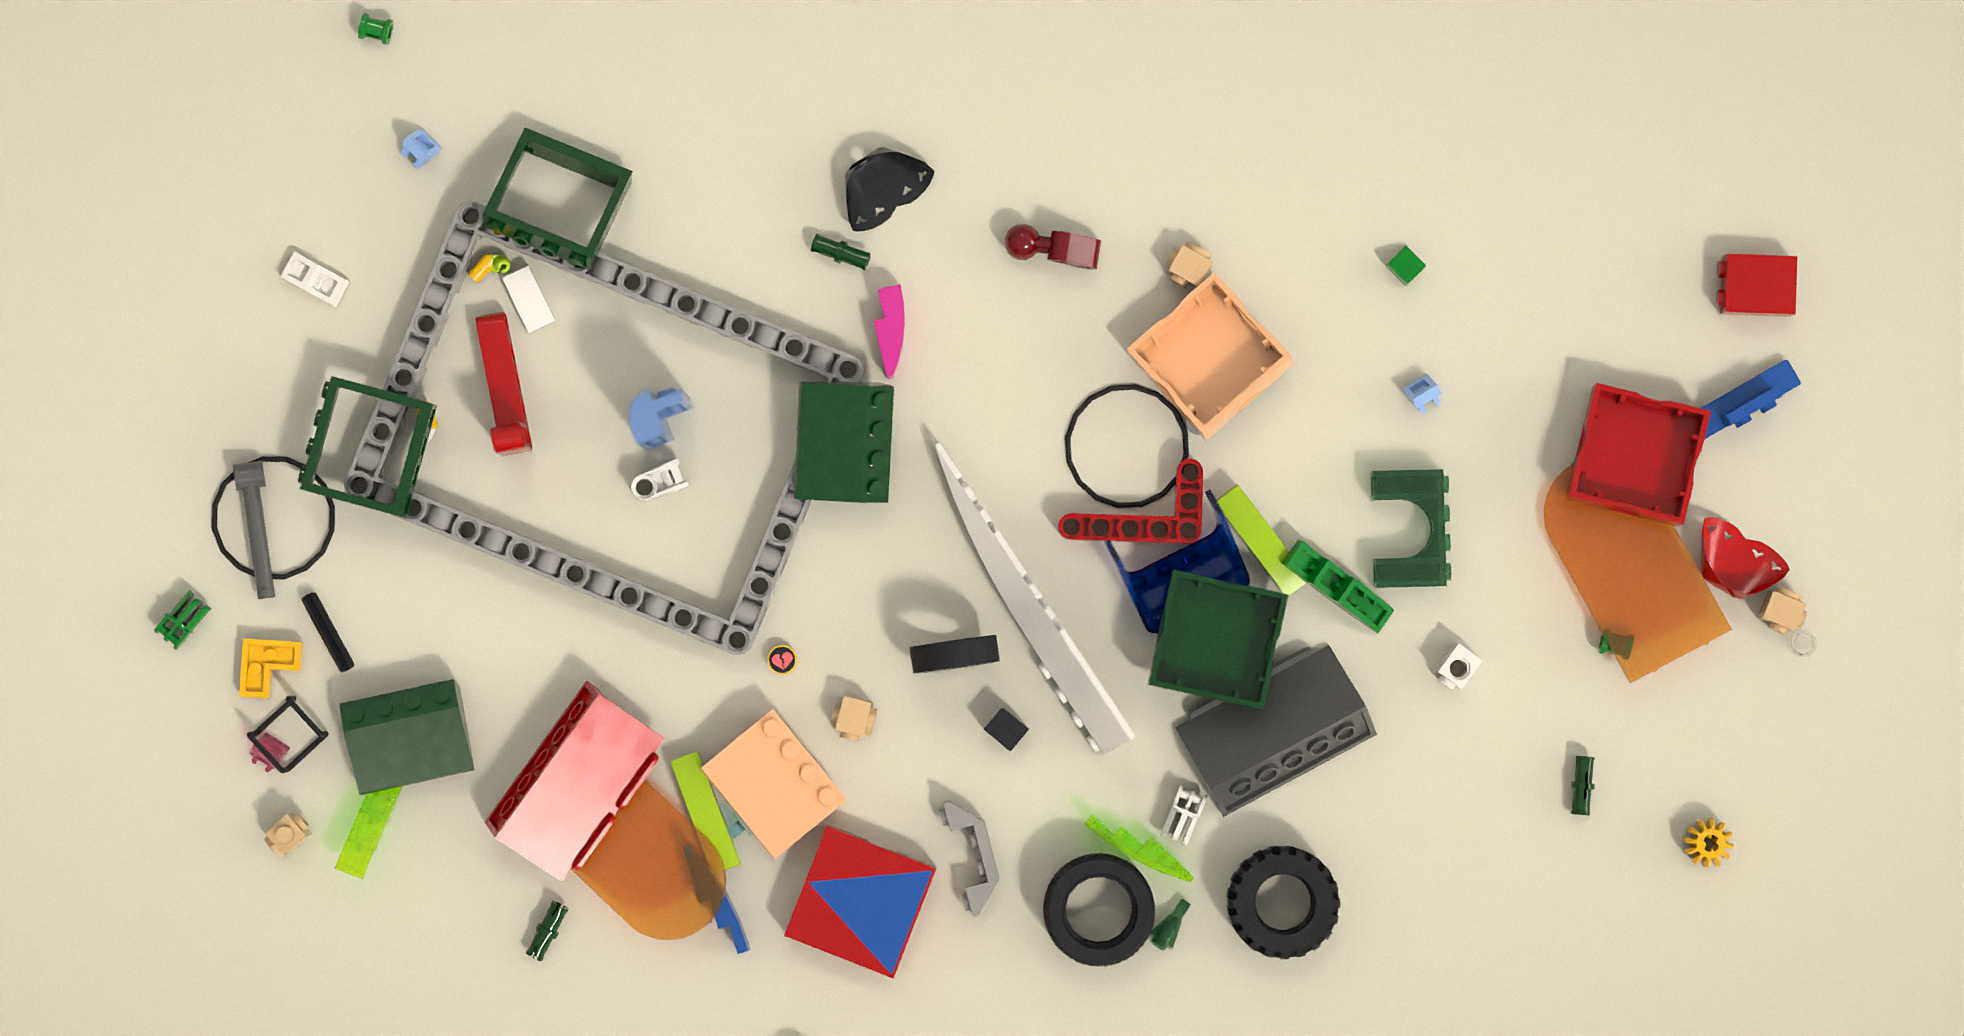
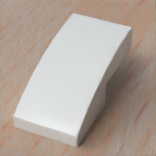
[280,252,350,307]
[502,264,555,333]

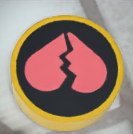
[768,645,797,674]

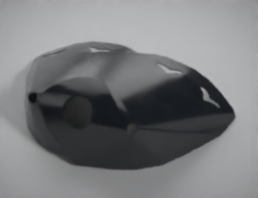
[845,147,934,232]

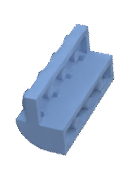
[629,387,693,450]

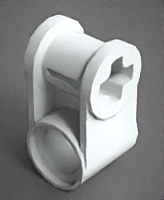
[631,459,689,502]

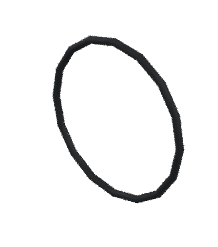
[1065,384,1189,508]
[212,456,335,579]

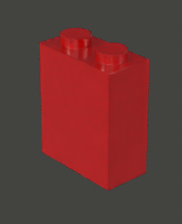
[1716,253,1798,317]

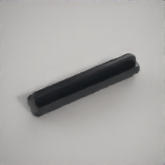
[301,592,354,673]

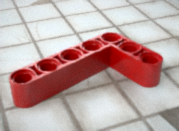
[475,311,532,456]
[1058,458,1203,544]

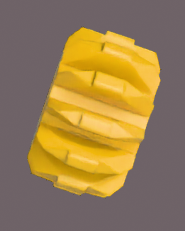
[1683,818,1734,868]

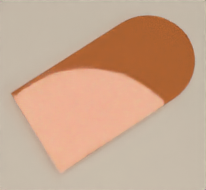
[1543,462,1732,683]
[571,780,726,940]

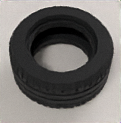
[1043,853,1155,967]

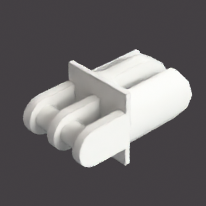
[1160,785,1207,847]

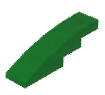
[1282,540,1394,633]

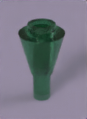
[1150,899,1191,951]

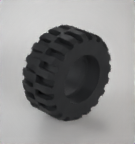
[1226,846,1340,959]

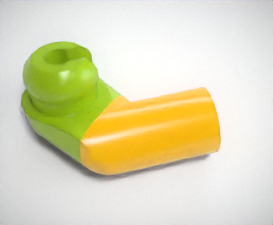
[467,254,511,283]

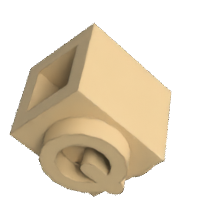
[1166,241,1213,288]
[1757,587,1807,634]
[831,695,878,741]
[264,813,312,857]

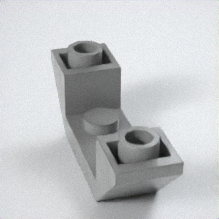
[939,800,999,916]

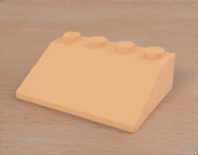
[700,709,847,859]

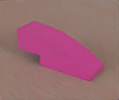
[873,284,905,379]

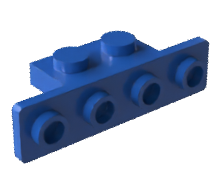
[1701,360,1801,440]

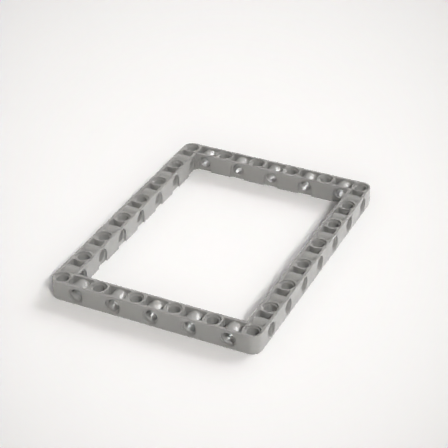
[344,201,863,655]

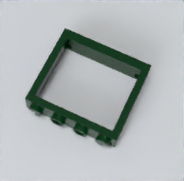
[482,127,633,270]
[298,376,438,518]

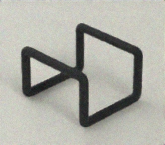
[247,696,329,773]

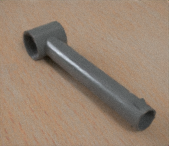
[233,461,275,599]

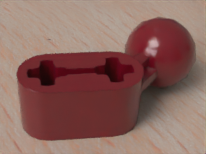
[1004,224,1101,270]

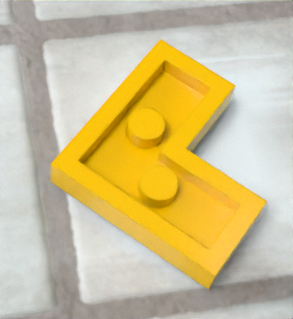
[239,638,303,698]

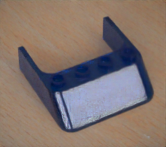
[1105,489,1250,633]

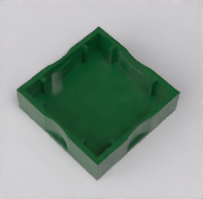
[1147,570,1289,710]

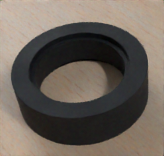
[909,635,1000,674]

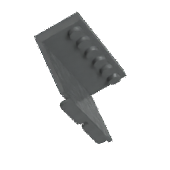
[1176,645,1377,817]

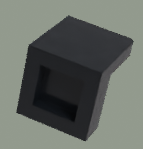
[984,708,1029,752]

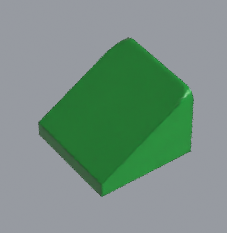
[1385,245,1426,286]

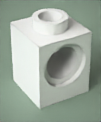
[1435,643,1483,690]

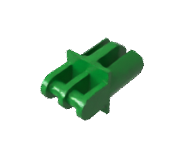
[154,590,212,650]

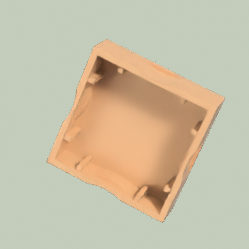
[1126,273,1294,441]

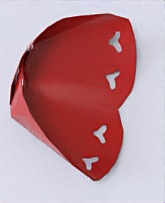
[1701,517,1790,599]

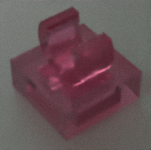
[249,732,290,773]

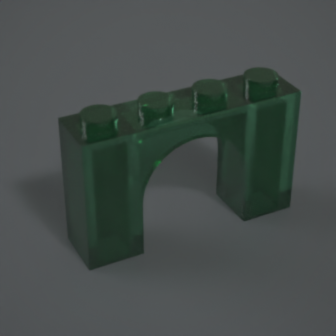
[1370,469,1452,588]

